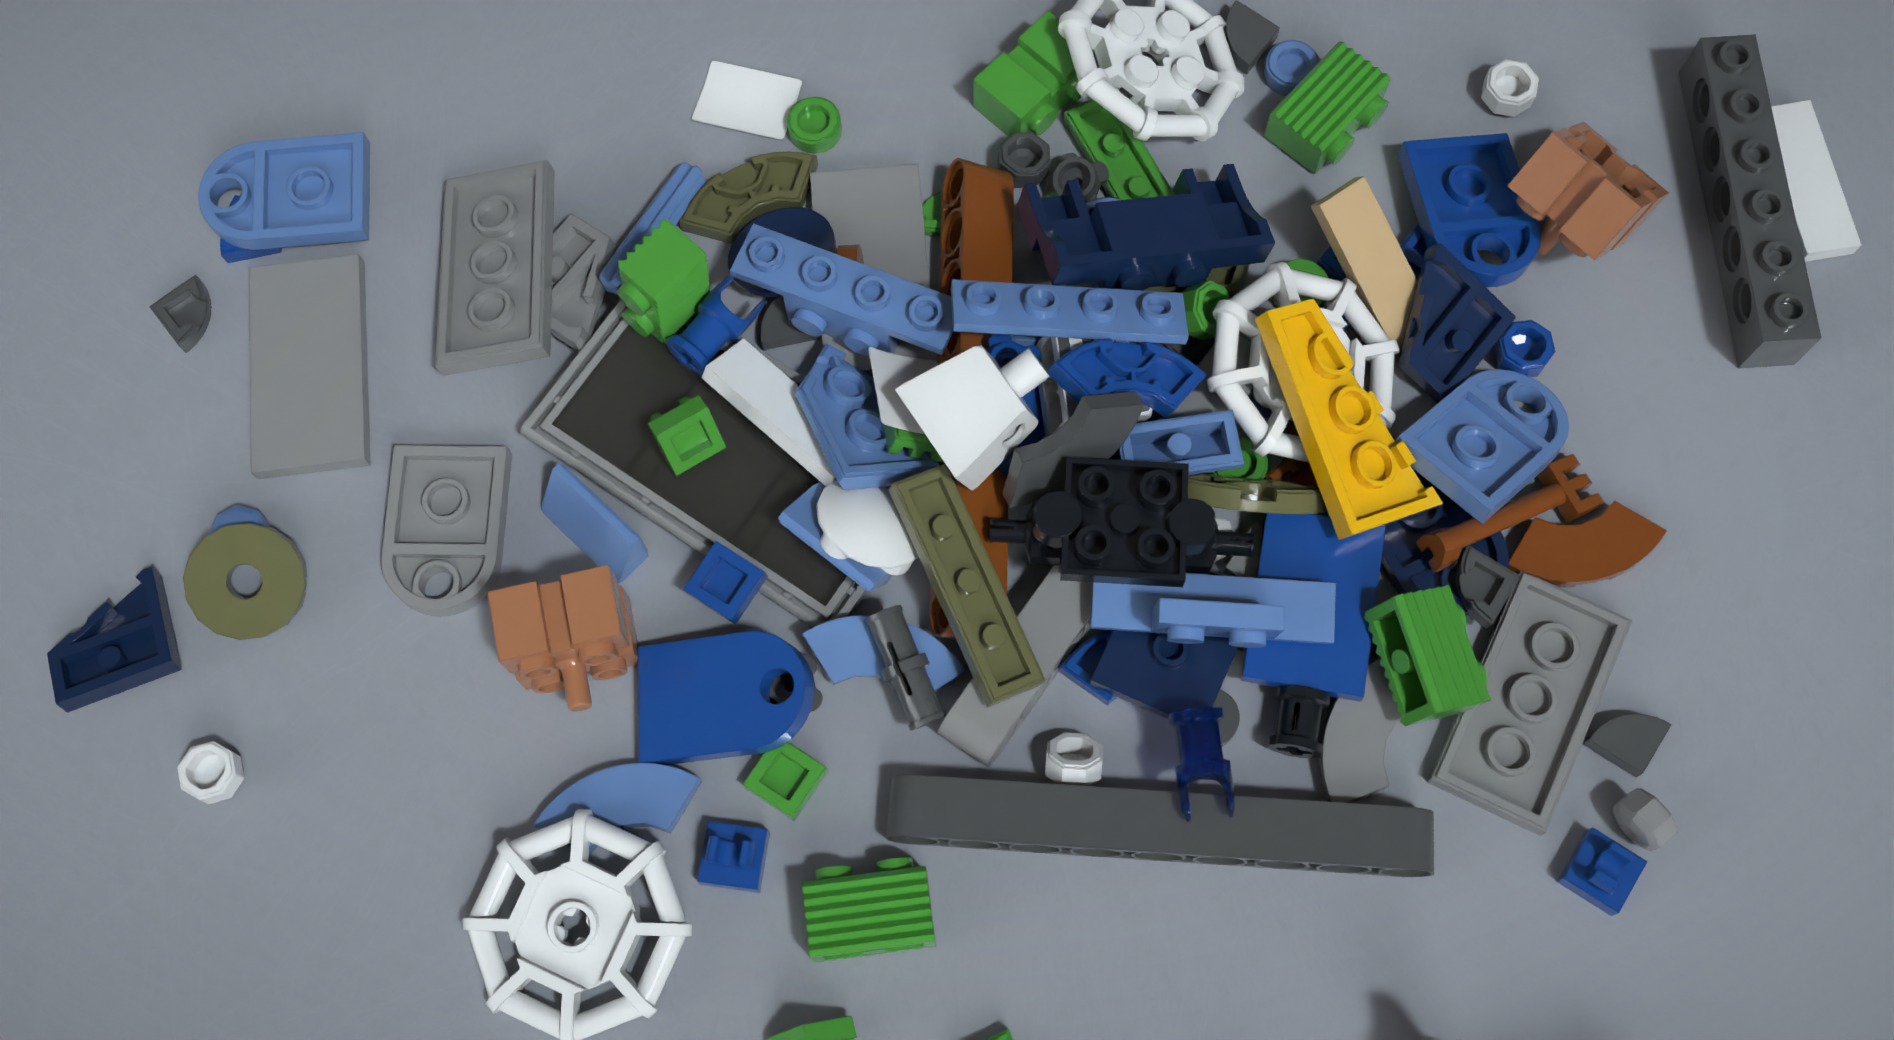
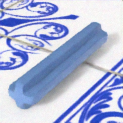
[599,162,706,295]

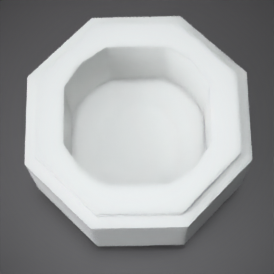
[1481,59,1539,117]
[1045,732,1103,786]
[177,741,244,804]

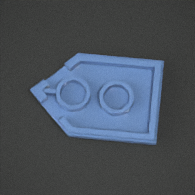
[795,343,940,490]

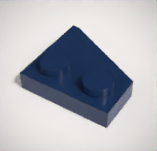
[1398,243,1516,403]
[47,566,182,713]

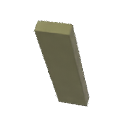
[889,464,1046,708]

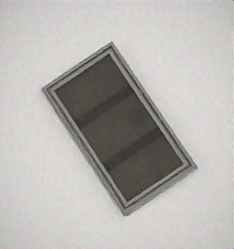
[520,299,868,628]

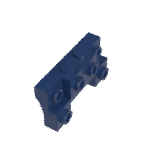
[1017,164,1275,291]

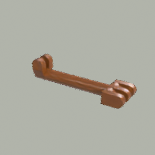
[1416,454,1605,573]

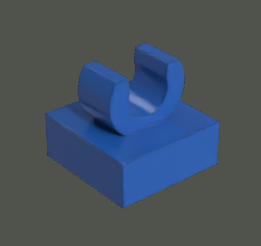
[683,541,768,625]
[697,821,770,893]
[1557,827,1648,916]

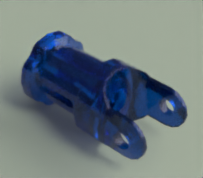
[1168,707,1235,822]

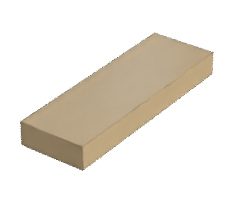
[1310,176,1418,351]

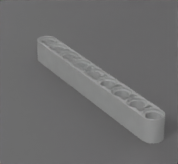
[938,334,1253,767]

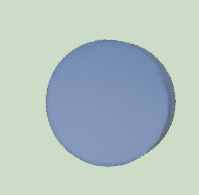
[1263,40,1320,96]

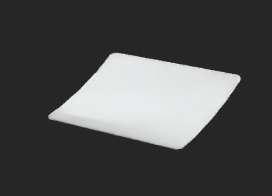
[692,61,802,140]
[868,347,938,434]

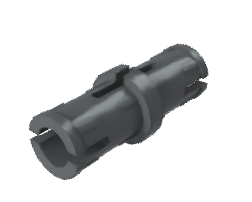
[865,605,946,731]

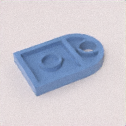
[198,132,370,250]
[1395,369,1569,524]

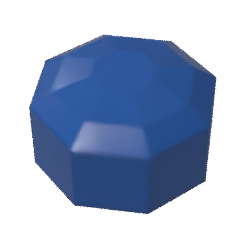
[1494,320,1556,377]

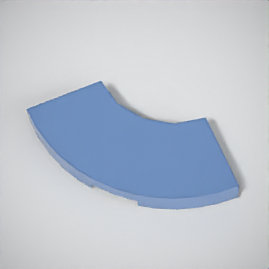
[802,615,966,690]
[533,763,702,856]

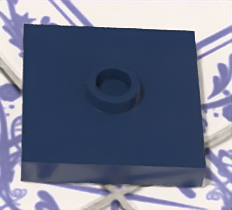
[1090,630,1238,734]

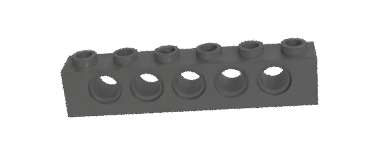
[1679,34,1822,369]

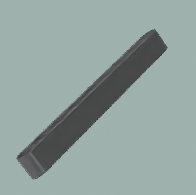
[886,775,1434,877]

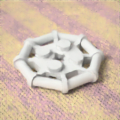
[1058,0,1245,141]
[1206,262,1400,462]
[462,809,692,1040]

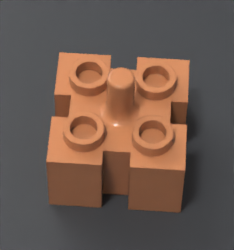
[1508,122,1669,260]
[488,565,639,712]

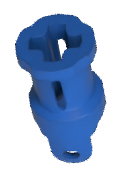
[666,275,765,376]

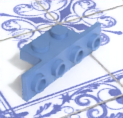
[730,223,953,356]
[951,279,1189,347]
[1090,573,1336,648]

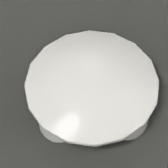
[816,479,919,575]

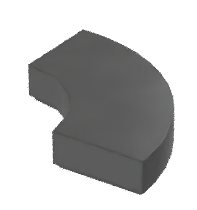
[1002,391,1144,508]

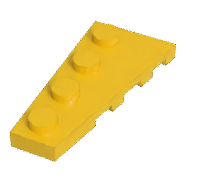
[1255,298,1443,540]

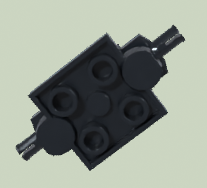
[989,457,1254,588]

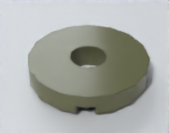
[183,523,307,640]

